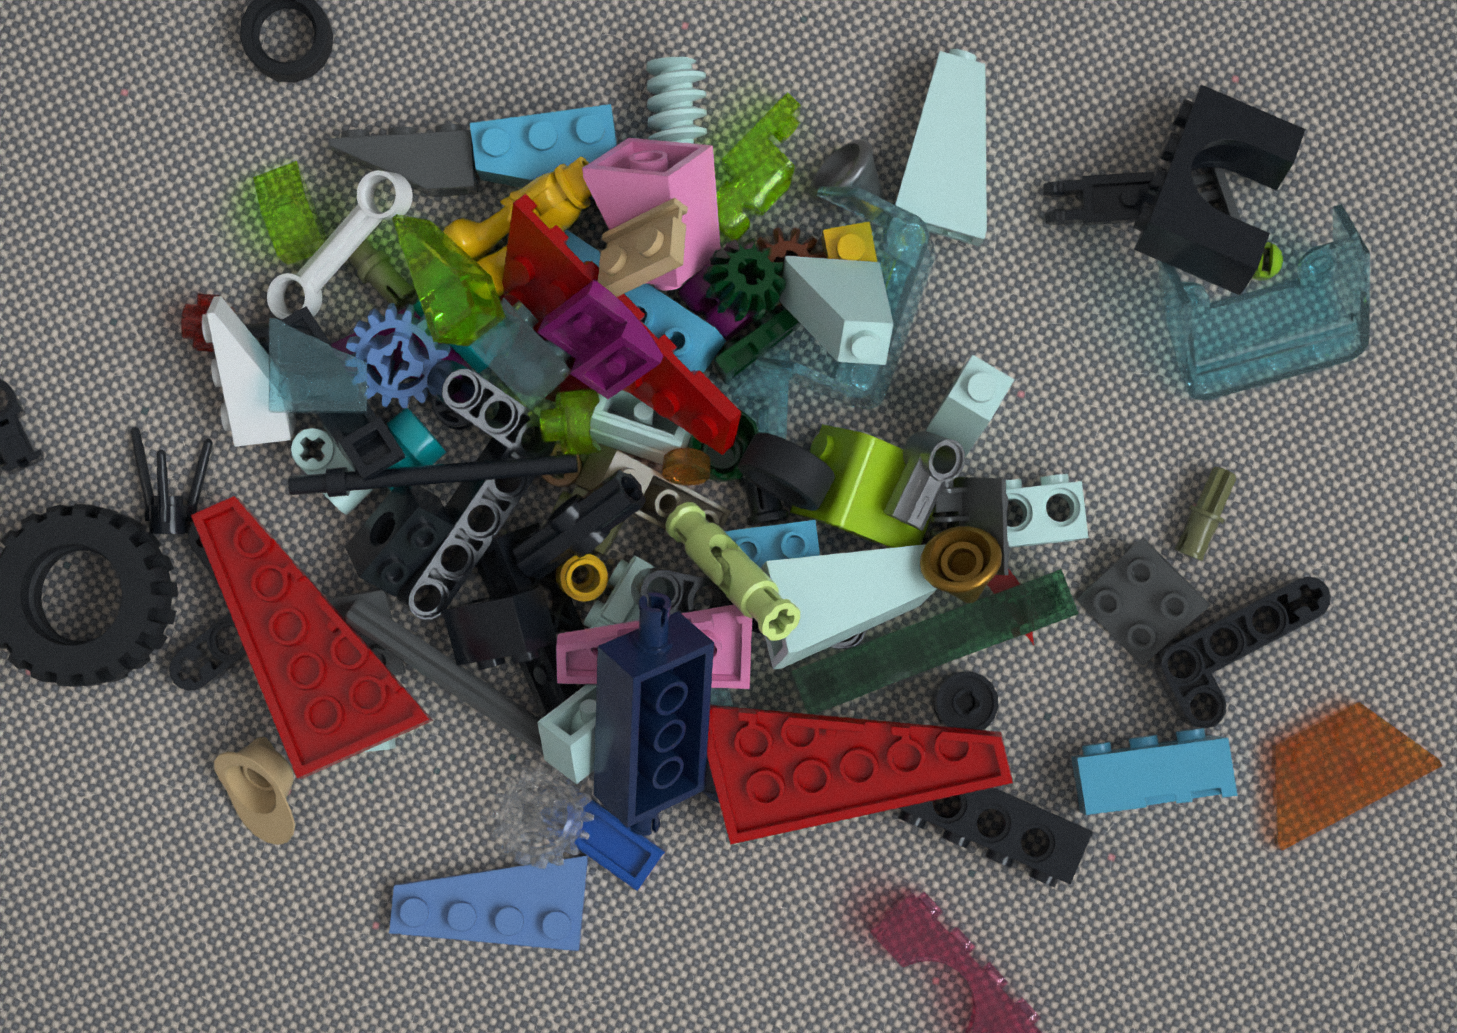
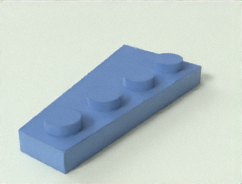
[389,855,588,951]

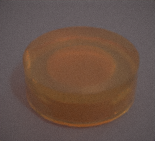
[662,448,711,486]

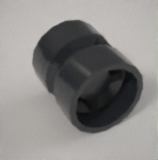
[931,671,999,730]

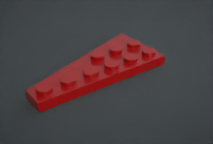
[707,705,1013,845]

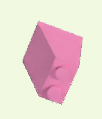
[582,138,721,291]

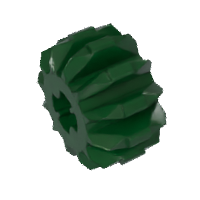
[703,238,787,322]

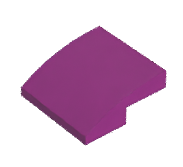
[538,279,663,399]

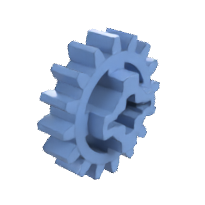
[345,303,451,408]

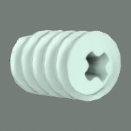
[646,57,707,144]

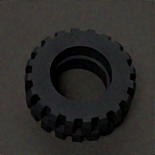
[0,504,178,687]

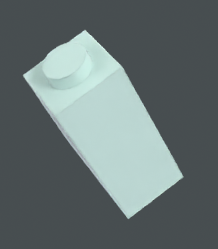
[779,256,893,365]
[925,355,1015,459]

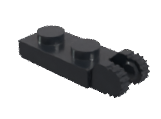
[1043,171,1155,226]

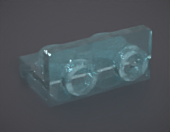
[464,298,572,410]

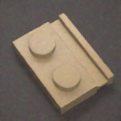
[598,197,688,297]

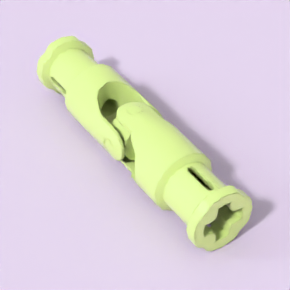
[665,502,800,641]

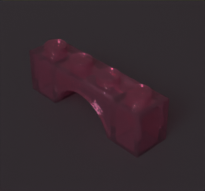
[868,889,1042,1033]

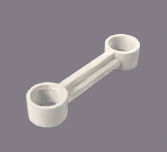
[267,170,413,320]

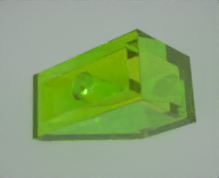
[253,161,327,265]

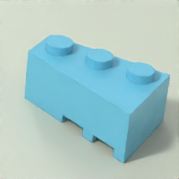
[470,104,617,200]
[1071,728,1238,815]

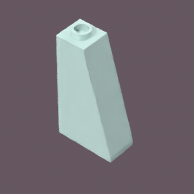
[890,49,987,247]
[761,544,937,669]

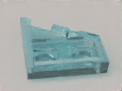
[269,318,368,413]

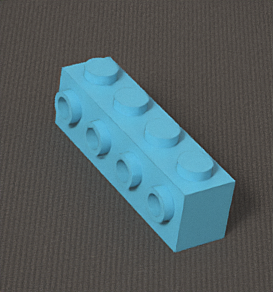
[564,230,726,373]

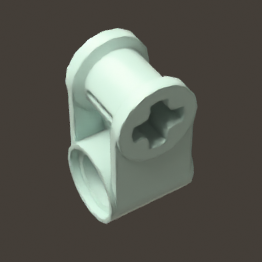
[291,428,373,515]

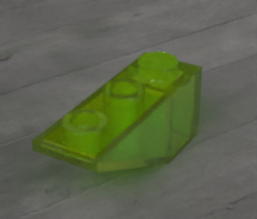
[392,214,506,346]

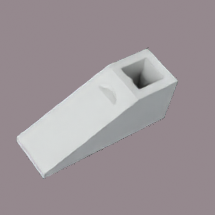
[202,296,297,447]

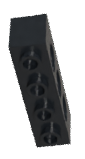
[898,787,1093,888]

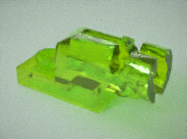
[717,92,801,241]

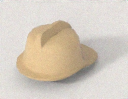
[214,737,295,845]

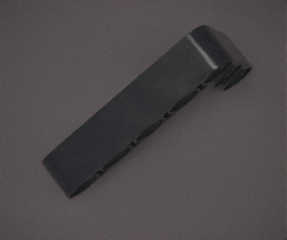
[396,360,556,620]

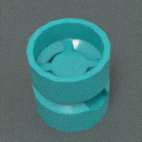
[387,407,447,491]

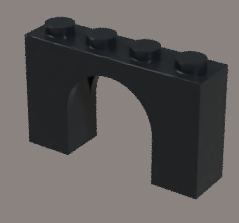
[1133,84,1306,295]

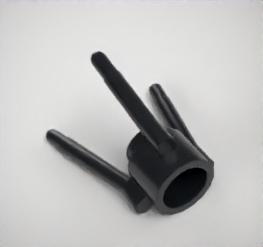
[131,427,213,534]

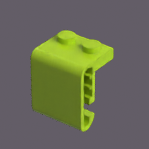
[790,424,933,548]

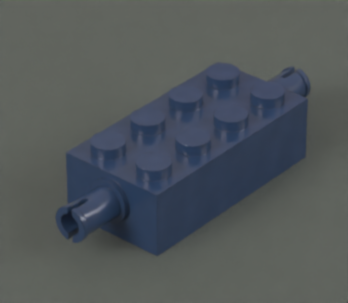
[593,592,714,836]

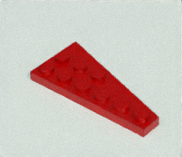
[499,193,742,455]
[191,496,433,779]

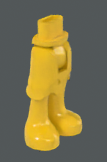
[443,156,592,300]

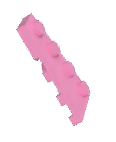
[556,605,752,689]

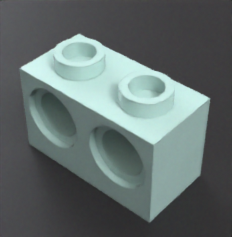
[1006,474,1088,548]

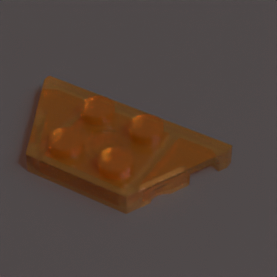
[1272,702,1443,851]

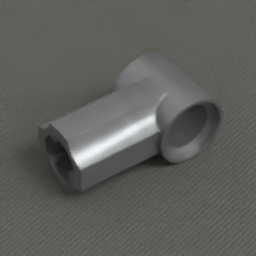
[884,431,965,531]

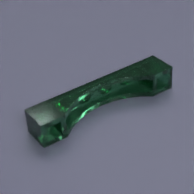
[790,569,1079,714]

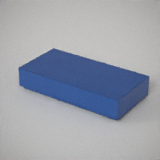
[560,796,665,891]

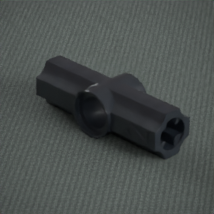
[512,470,646,580]

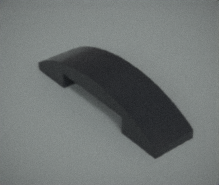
[265,306,406,482]

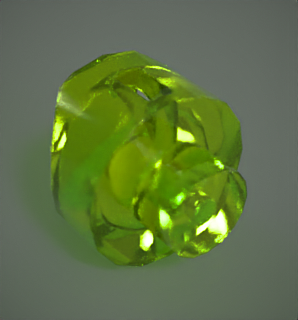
[540,388,602,455]

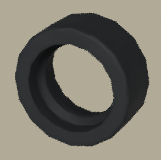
[240,0,333,83]
[738,432,835,511]

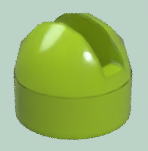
[1252,242,1283,281]

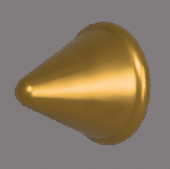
[920,526,1002,603]

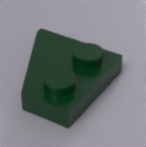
[714,307,801,384]

